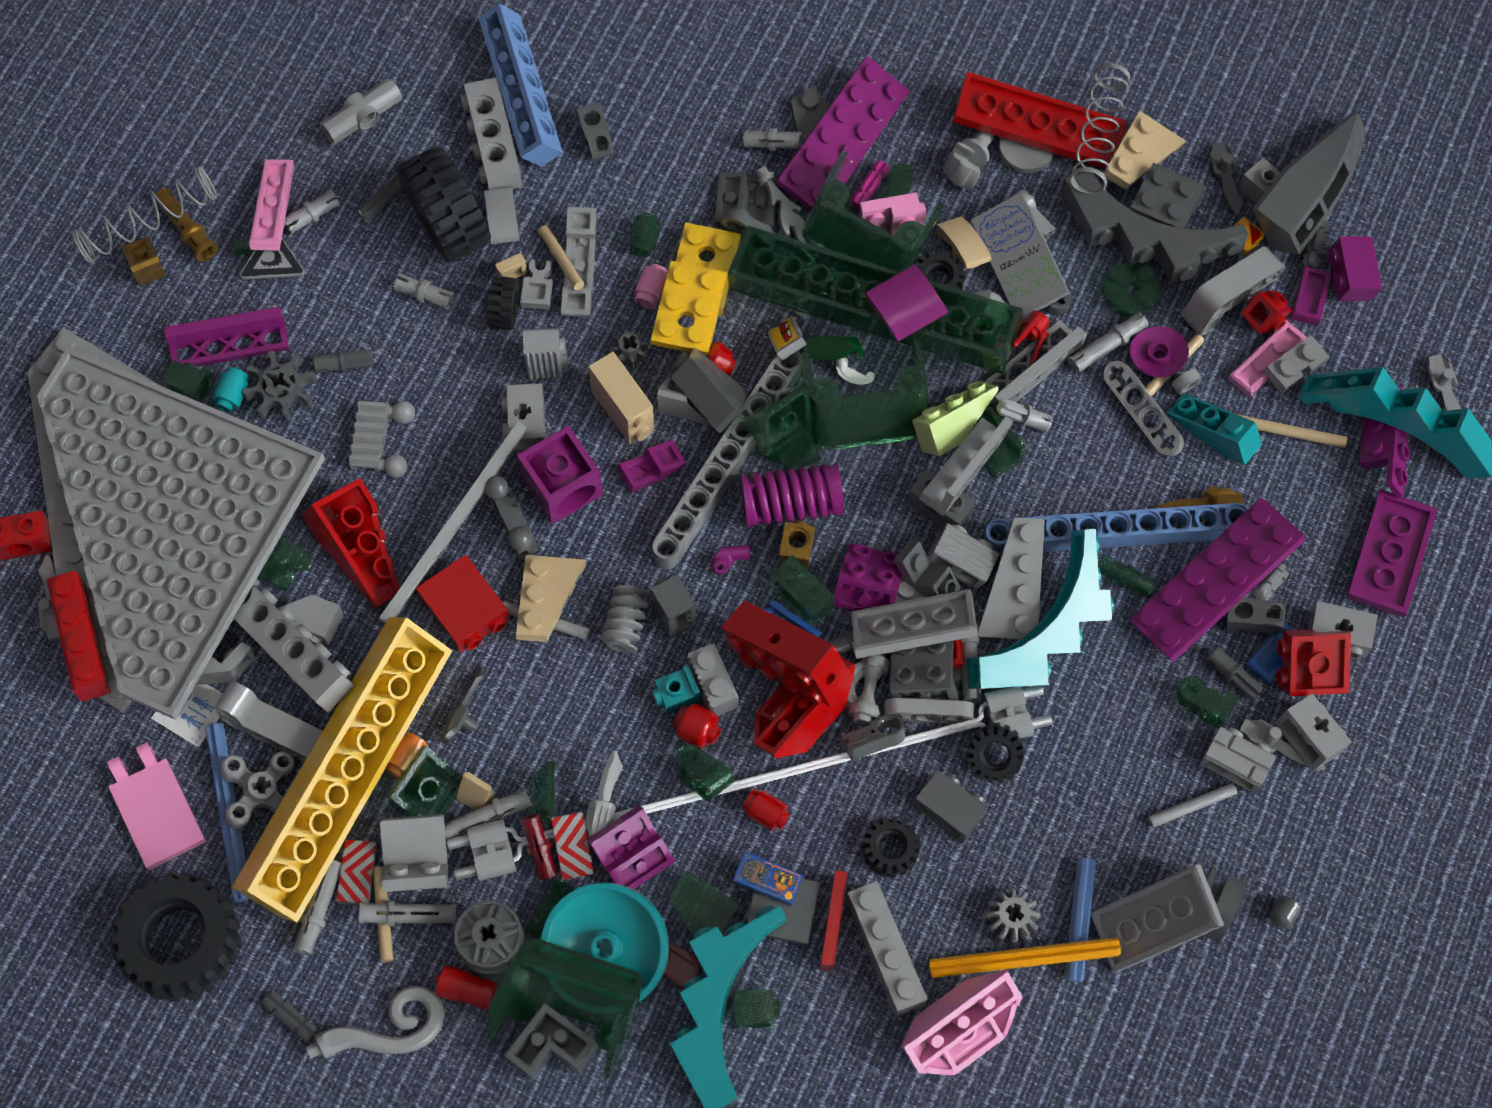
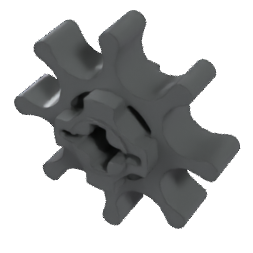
[242,351,317,422]

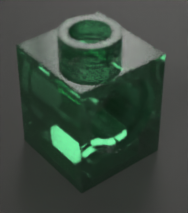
[734,989,780,1029]

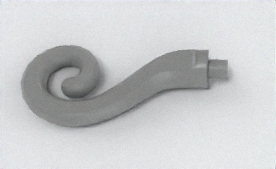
[305,986,445,1059]

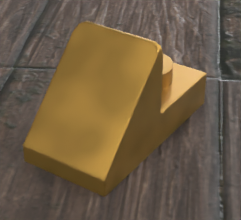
[122,236,166,286]

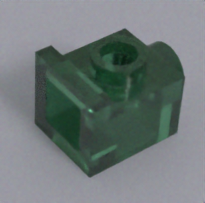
[162,360,213,403]

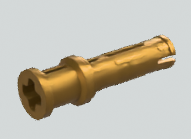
[155,188,219,262]

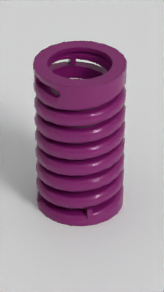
[740,463,844,527]

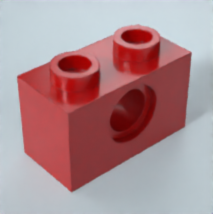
[0,510,53,561]

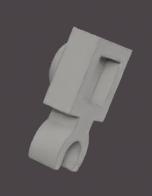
[520,259,553,310]

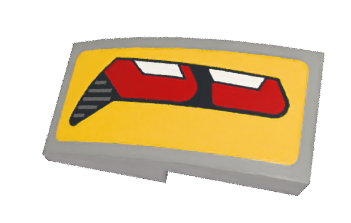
[768,316,807,360]

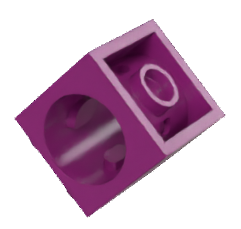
[517,425,603,525]

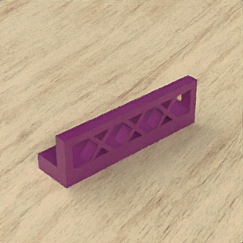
[164,307,290,371]

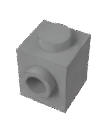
[1238,158,1281,204]

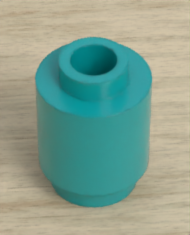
[210,367,249,413]

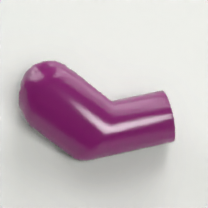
[710,545,750,575]

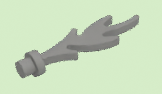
[756,166,816,260]

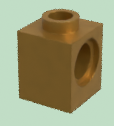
[778,521,815,571]

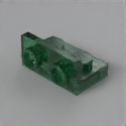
[967,405,1026,479]

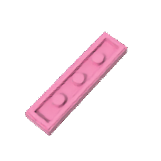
[249,159,294,251]

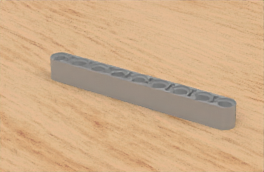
[653,351,802,570]

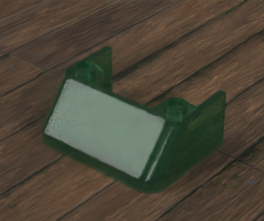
[805,150,945,282]
[801,338,928,450]
[487,939,643,1079]

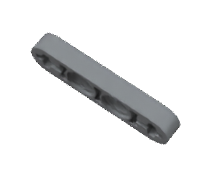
[1103,361,1184,457]

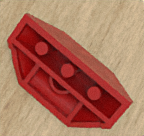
[753,656,855,758]

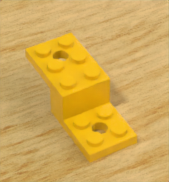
[651,222,741,356]

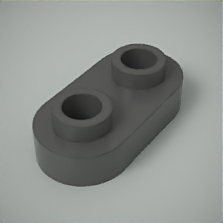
[721,207,775,249]

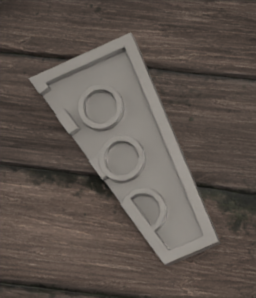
[978,517,1045,639]

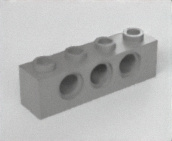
[461,77,523,190]

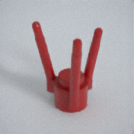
[983,310,1050,368]

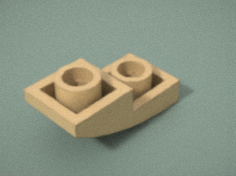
[937,216,991,269]

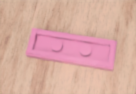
[1228,321,1307,398]

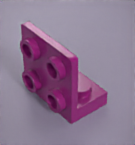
[832,543,902,611]

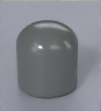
[1269,896,1302,928]

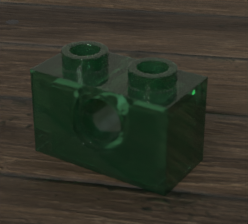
[770,555,835,627]

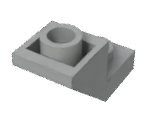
[196,641,256,685]

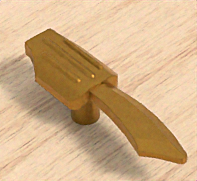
[1155,486,1244,508]

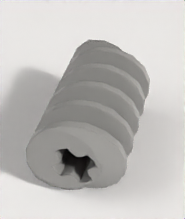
[601,585,651,653]

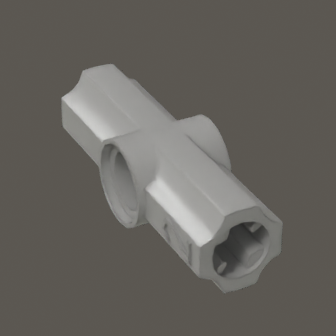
[319,78,403,144]

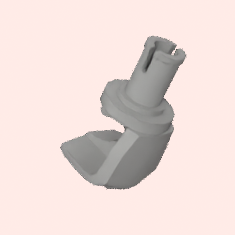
[943,130,994,190]

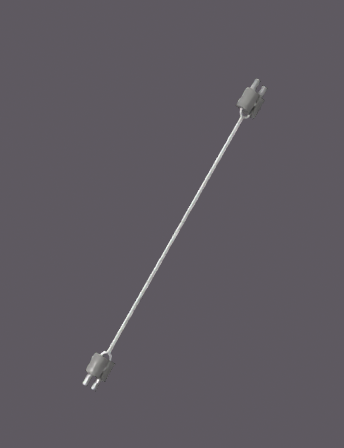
[447,685,1053,881]

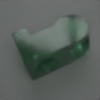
[876,163,914,199]
[1177,676,1240,729]

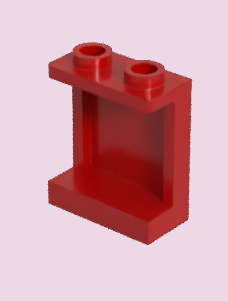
[416,555,510,653]

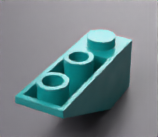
[1167,393,1262,465]

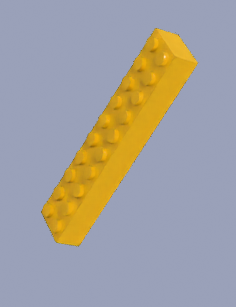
[231,617,452,922]

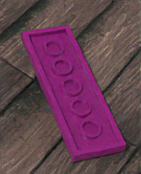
[775,56,910,218]
[1129,497,1306,663]

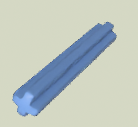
[1064,858,1096,983]

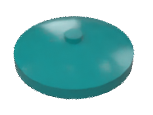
[540,882,669,1013]

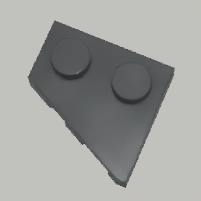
[790,86,830,143]

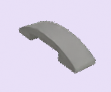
[561,207,597,317]

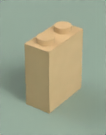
[588,351,654,444]

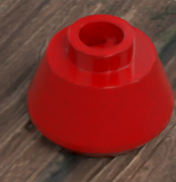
[706,341,736,376]

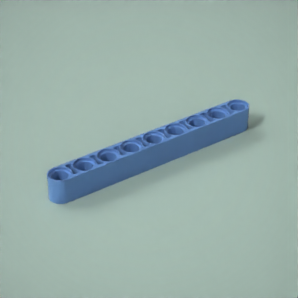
[983,503,1248,555]

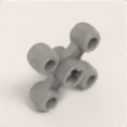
[219,751,295,829]

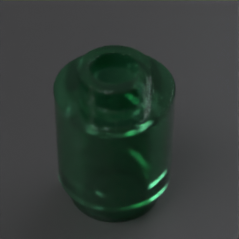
[628,212,662,257]

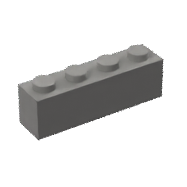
[846,881,928,1018]

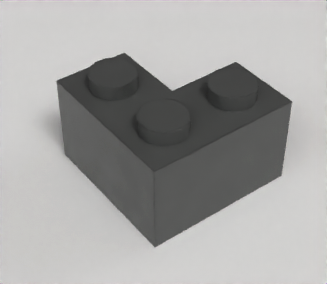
[505,1003,598,1081]

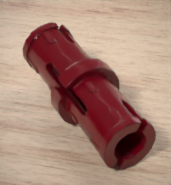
[520,813,558,880]

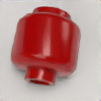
[673,703,722,749]

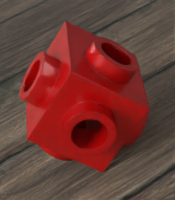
[1241,290,1292,334]

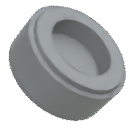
[1171,368,1202,394]

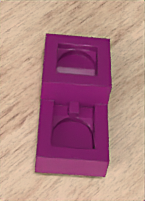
[617,440,686,493]

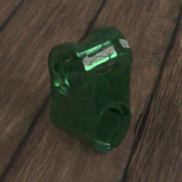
[676,745,734,801]

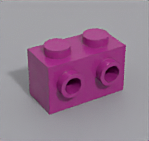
[1328,236,1382,301]

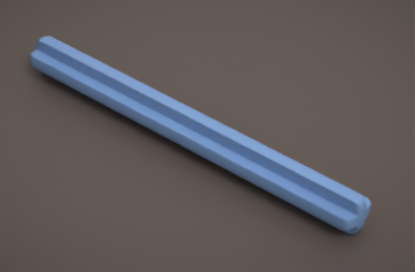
[205,723,250,902]

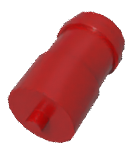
[434,965,498,1010]

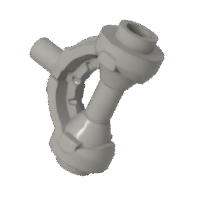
[846,654,891,726]

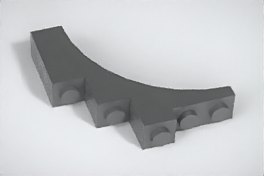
[1062,172,1248,283]

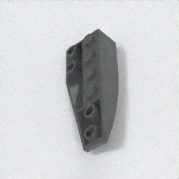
[1253,111,1366,254]

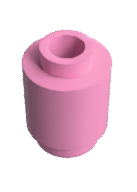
[634,264,668,309]

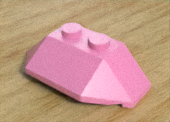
[902,970,1022,1075]

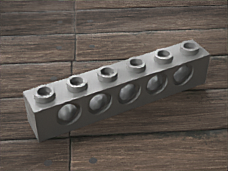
[234,579,355,713]

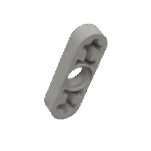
[884,698,974,724]

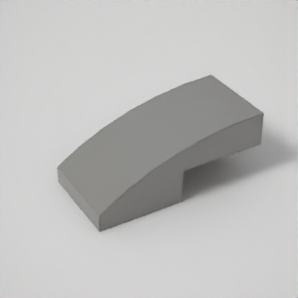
[484,187,520,244]

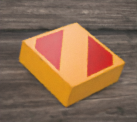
[1235,216,1265,257]

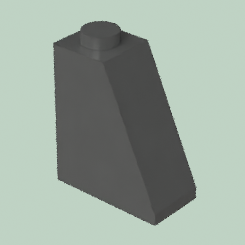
[671,347,748,433]

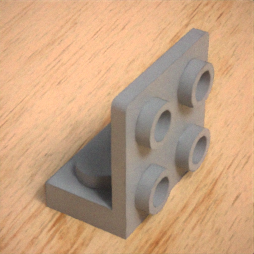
[380,814,449,892]

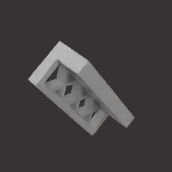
[984,320,1087,416]
[919,416,1013,516]

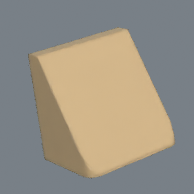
[457,772,494,810]

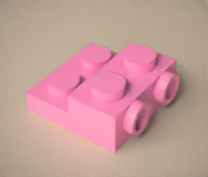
[857,192,927,245]

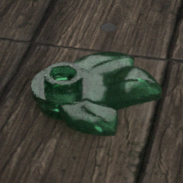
[257,534,311,591]

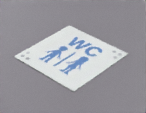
[151,684,223,748]

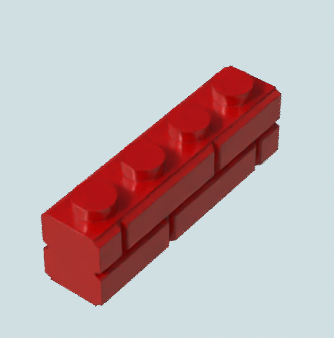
[46,571,111,701]

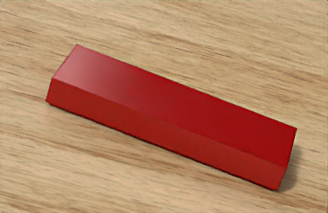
[820,870,848,972]

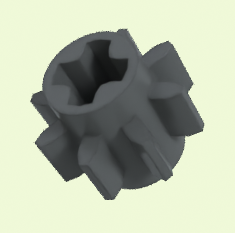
[611,330,648,368]

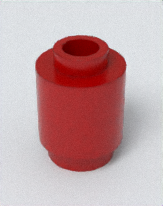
[742,789,791,832]

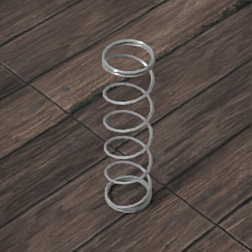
[1070,63,1130,194]
[72,166,217,263]

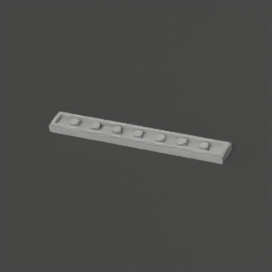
[379,421,527,625]

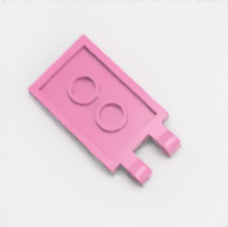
[107,742,206,871]

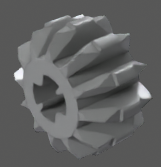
[986,888,1041,944]

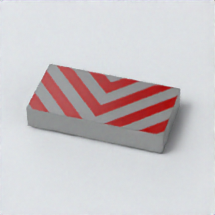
[551,811,594,880]
[337,840,378,905]

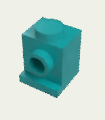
[651,665,701,715]

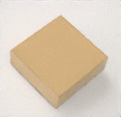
[495,253,527,279]

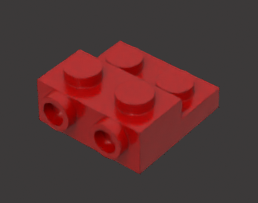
[1276,629,1351,696]

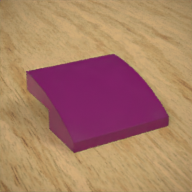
[865,264,948,343]
[587,805,675,889]

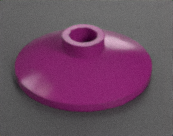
[1130,326,1189,378]

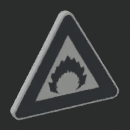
[240,238,305,280]

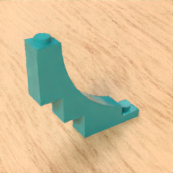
[1298,367,1492,479]

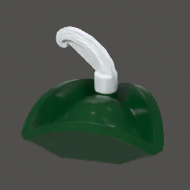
[800,336,875,385]

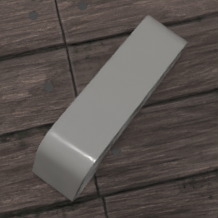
[1181,246,1285,336]
[215,681,323,762]

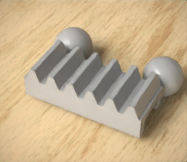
[349,401,415,478]

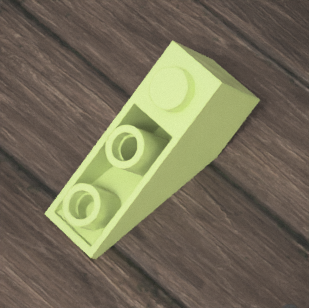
[912,381,999,456]

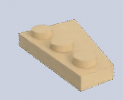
[1103,111,1186,190]
[516,555,586,642]

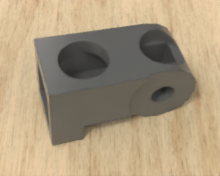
[576,102,614,161]
[1227,598,1286,634]

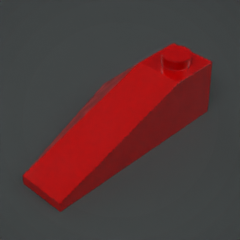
[301,478,400,608]

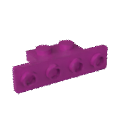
[1360,385,1411,497]

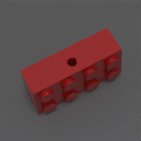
[721,600,854,708]

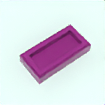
[1290,265,1332,326]

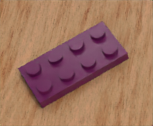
[1346,489,1438,618]

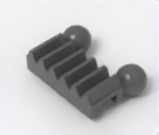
[485,476,538,562]

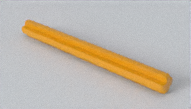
[929,937,1121,978]

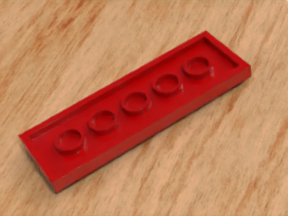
[953,71,1127,169]

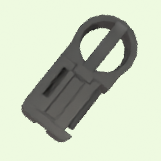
[841,714,906,760]

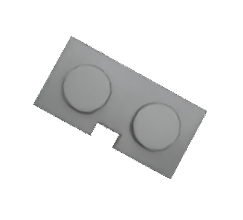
[1263,335,1330,393]

